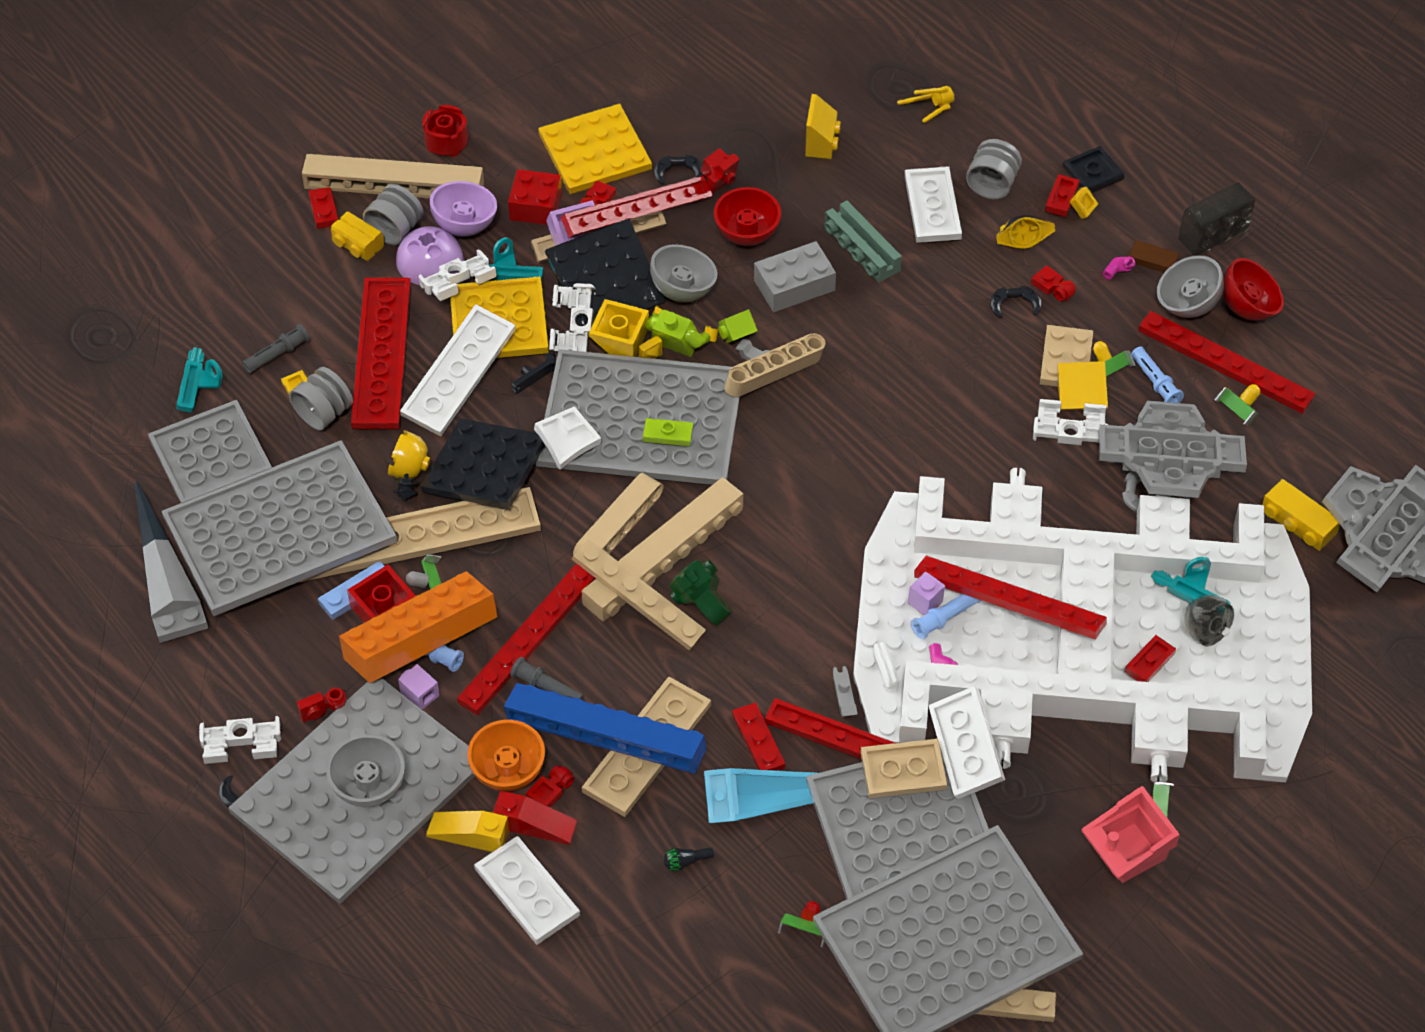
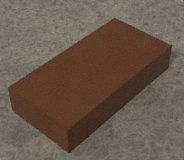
[1129,240,1179,273]

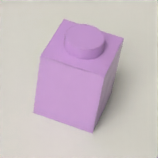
[908,572,945,615]
[398,664,440,710]

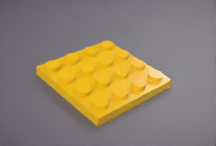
[538,104,652,194]
[450,277,549,358]

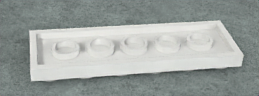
[400,304,516,437]

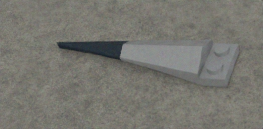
[135,481,208,643]

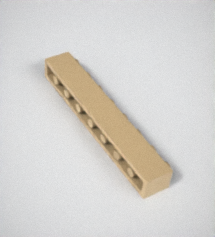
[302,154,484,198]
[582,477,743,622]

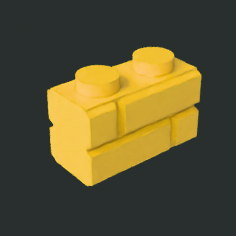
[331,211,384,261]

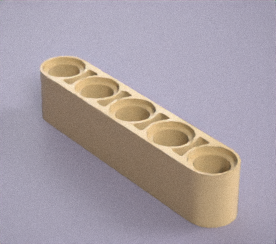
[724,333,825,397]
[573,473,664,555]

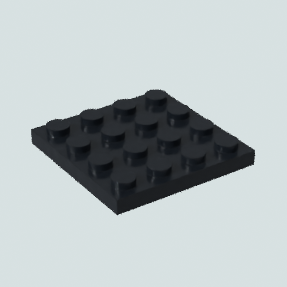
[545,218,665,335]
[420,418,545,510]

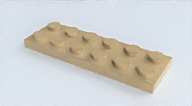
[582,677,711,817]

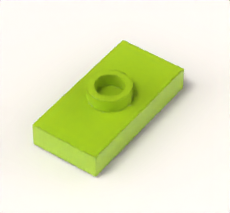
[643,418,693,446]

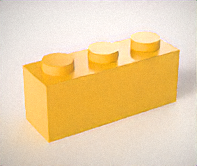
[1262,479,1340,551]

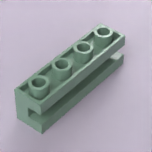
[824,201,902,283]

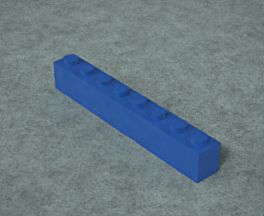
[504,683,707,774]

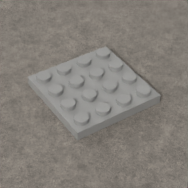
[148,400,272,503]

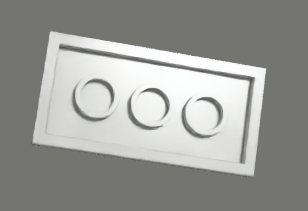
[905,167,962,243]
[928,686,1005,799]
[474,836,580,945]

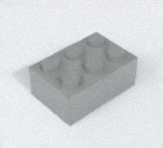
[754,241,836,312]

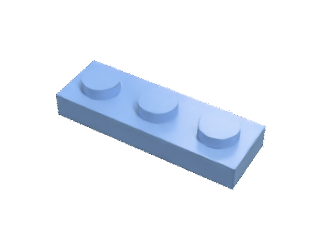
[318,562,384,620]

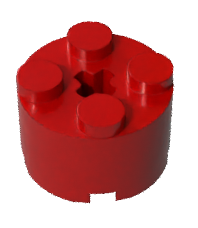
[422,105,468,157]

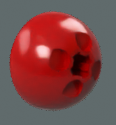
[714,187,781,246]
[1223,258,1284,321]

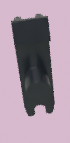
[511,352,556,394]

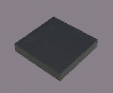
[1063,146,1125,193]

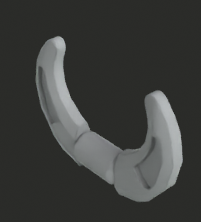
[1122,472,1142,512]

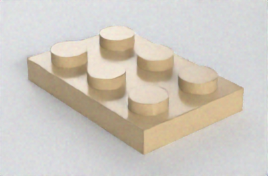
[1040,325,1093,387]
[860,739,947,799]

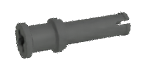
[242,323,310,374]
[510,657,585,701]

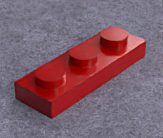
[732,702,785,771]

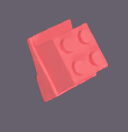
[1081,786,1180,883]

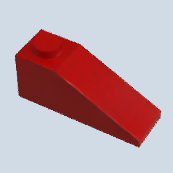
[493,791,577,845]

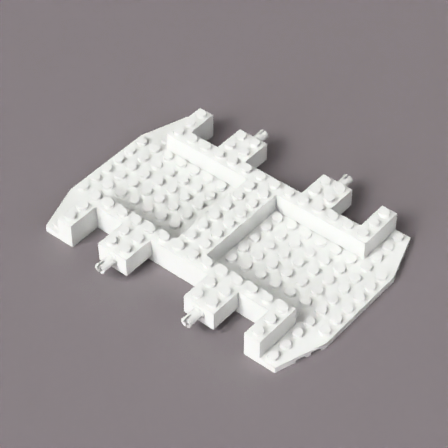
[853,468,1312,783]

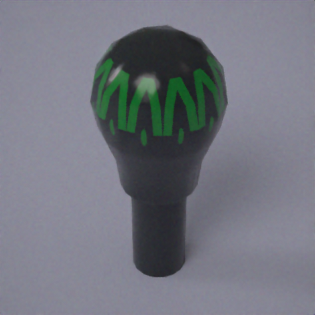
[663,847,714,872]

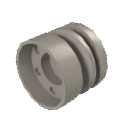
[966,139,1022,199]
[363,184,424,245]
[289,367,353,430]

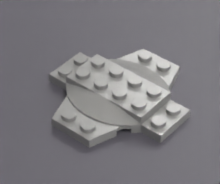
[1099,401,1247,498]
[1322,465,1425,592]

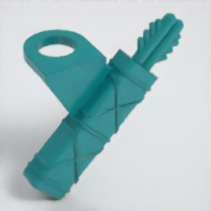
[472,237,543,282]
[176,347,223,413]
[1151,557,1231,618]

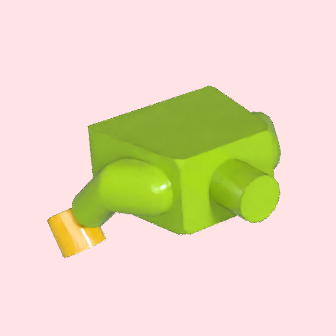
[645,306,719,357]

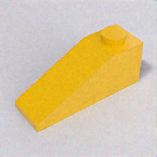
[426,811,509,852]

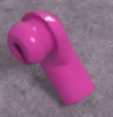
[1102,256,1135,280]
[929,643,958,665]

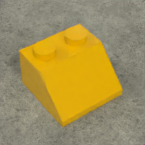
[805,94,841,159]
[589,299,649,357]

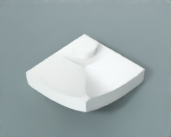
[534,406,601,469]

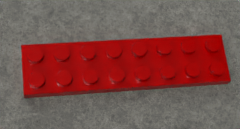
[351,278,411,429]

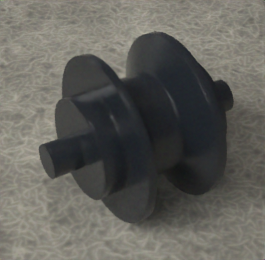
[393,474,418,502]

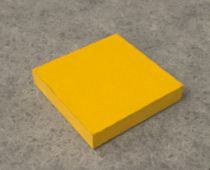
[1057,361,1108,411]

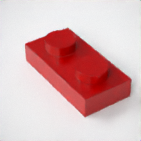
[1045,174,1080,217]
[308,187,338,229]
[1124,635,1176,682]

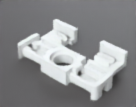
[419,250,496,301]
[549,283,596,352]
[1033,399,1108,445]
[200,716,281,764]

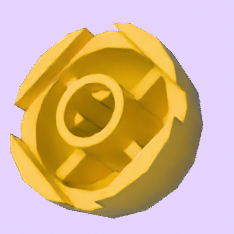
[388,430,431,479]

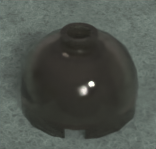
[1184,595,1234,647]

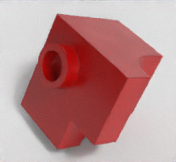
[701,148,740,194]

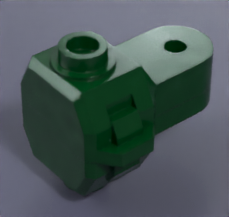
[669,559,732,626]

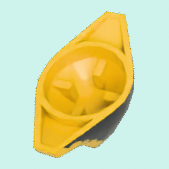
[996,215,1055,249]

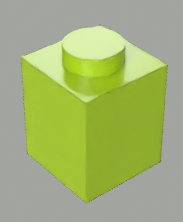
[718,310,758,343]

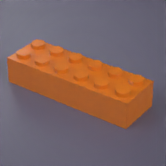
[339,571,497,683]

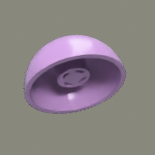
[430,181,497,237]
[396,226,463,285]

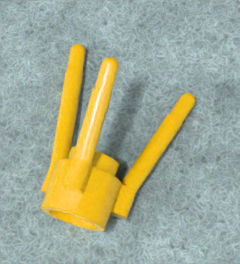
[897,86,954,123]

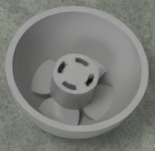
[650,245,717,302]
[1157,256,1224,318]
[326,734,405,807]

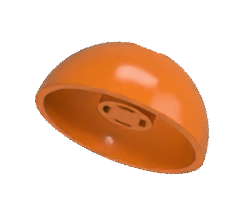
[467,720,545,792]

